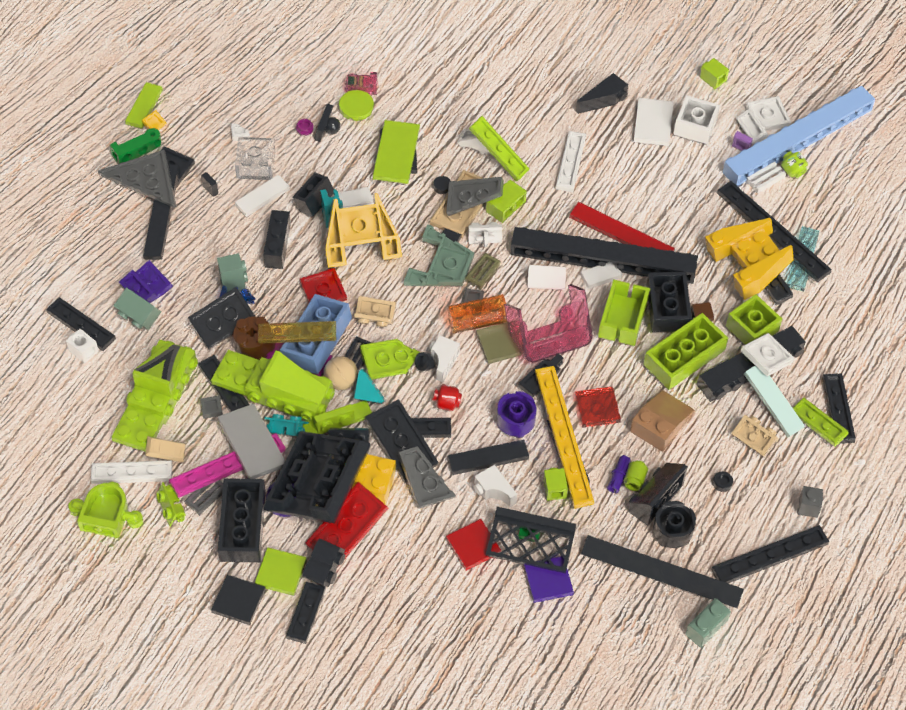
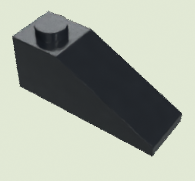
[576,73,629,114]

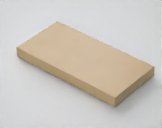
[430,170,485,238]

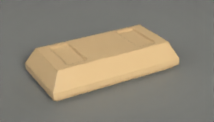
[145,436,186,463]

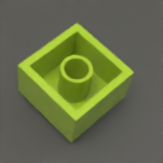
[726,294,783,345]

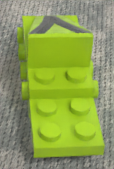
[111,339,198,452]

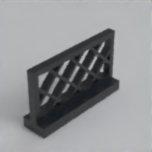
[486,506,576,574]

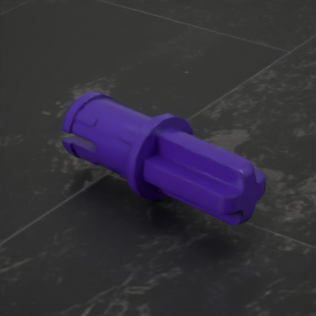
[607,455,631,494]

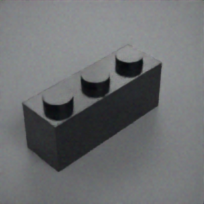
[263,210,291,269]

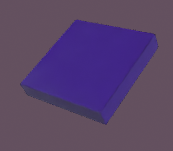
[524,556,574,603]

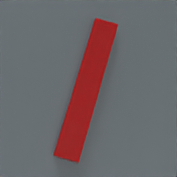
[569,202,675,252]

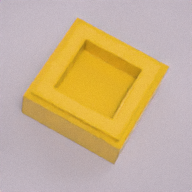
[141,110,167,130]

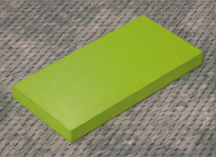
[373,120,420,184]

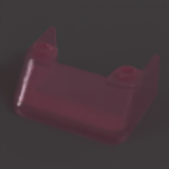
[504,284,593,363]

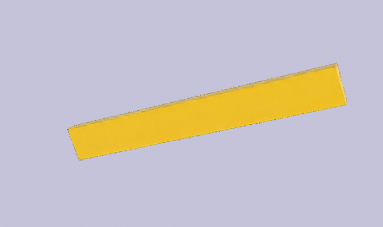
[535,366,594,509]

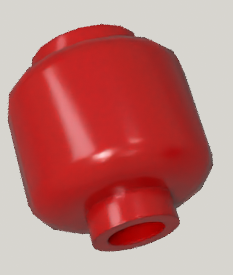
[432,384,462,411]

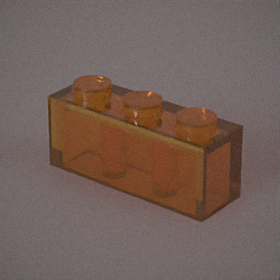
[448,294,508,334]

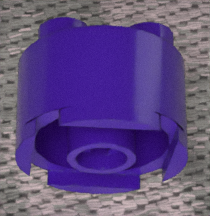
[497,391,537,438]

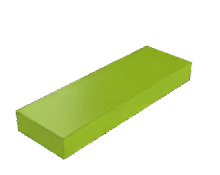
[125,82,163,129]
[793,397,848,447]

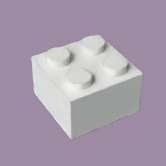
[674,95,720,144]

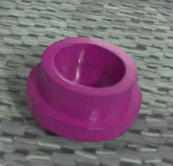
[296,118,314,135]

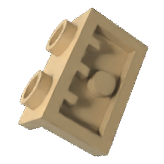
[731,415,779,457]

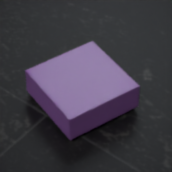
[732,131,753,151]

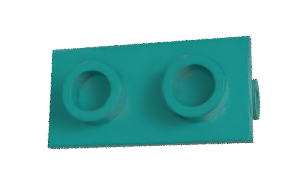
[265,414,309,436]

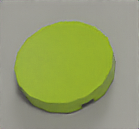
[339,90,374,121]

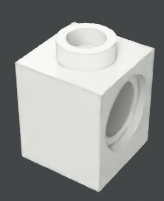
[66,329,99,364]

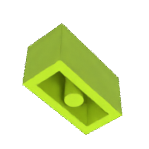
[486,179,527,223]

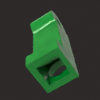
[110,128,161,164]

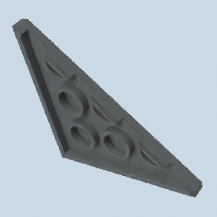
[98,150,177,207]

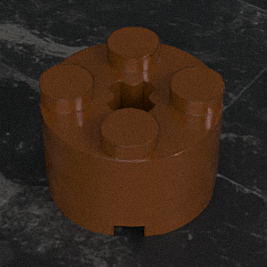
[233,316,276,360]

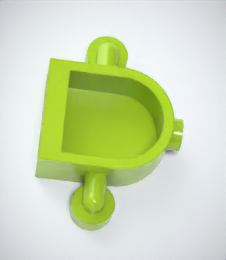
[68,482,143,539]

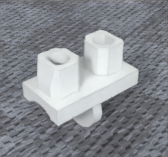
[469,222,502,247]

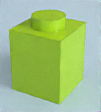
[700,58,729,89]
[543,468,568,501]

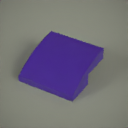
[119,260,173,303]

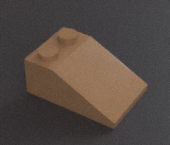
[630,390,695,452]

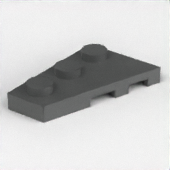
[446,177,504,216]
[398,446,456,509]

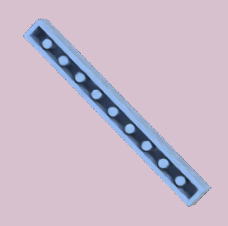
[723,85,875,186]

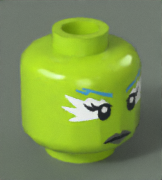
[781,151,808,178]

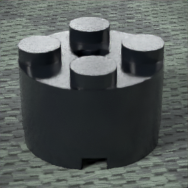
[653,501,696,548]

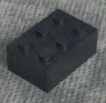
[646,272,692,332]

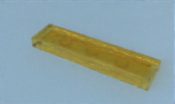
[258,321,336,343]

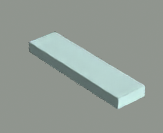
[744,366,805,438]

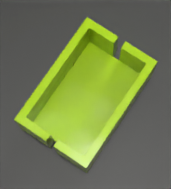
[598,279,650,346]

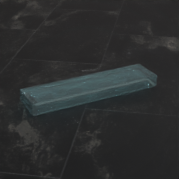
[787,226,820,292]

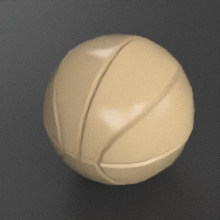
[324,356,358,390]

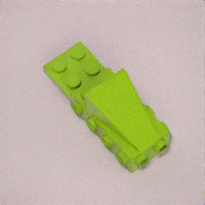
[211,350,335,423]

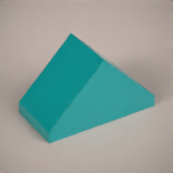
[354,369,386,403]

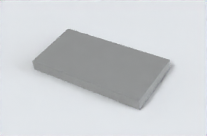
[218,404,285,479]

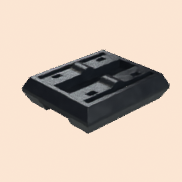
[264,431,371,524]

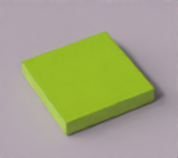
[255,547,307,596]

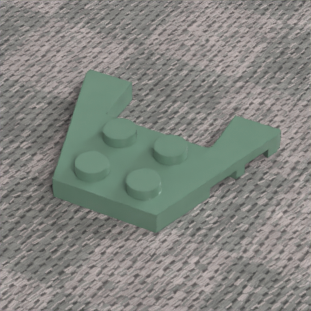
[404,224,474,286]

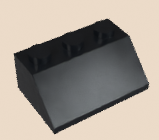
[629,463,688,526]

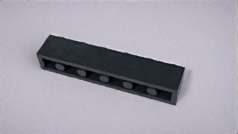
[697,326,806,402]

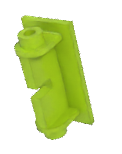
[156,482,186,527]

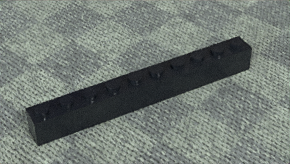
[510,227,698,284]

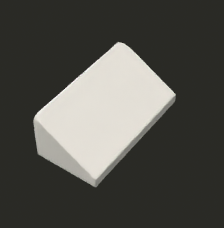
[528,265,566,290]

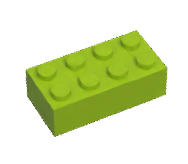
[643,313,728,390]

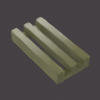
[465,253,501,290]

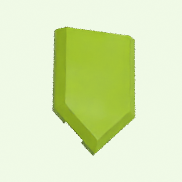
[360,339,420,380]

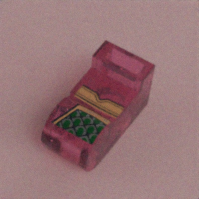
[345,72,378,96]

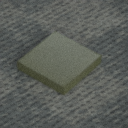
[476,321,525,364]

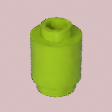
[624,460,648,491]

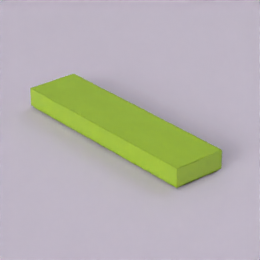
[469,116,529,182]

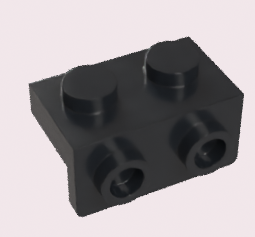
[329,428,370,443]

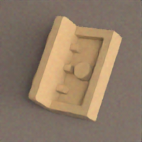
[354,296,397,327]

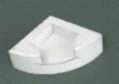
[231,124,250,141]

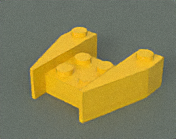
[324,193,402,267]
[705,218,794,300]

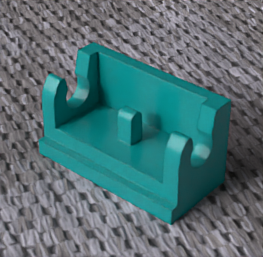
[320,189,343,228]

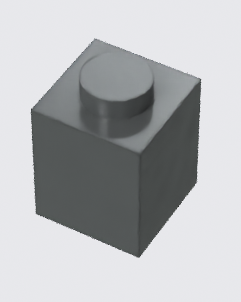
[798,486,823,518]

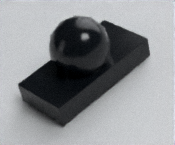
[314,104,341,142]

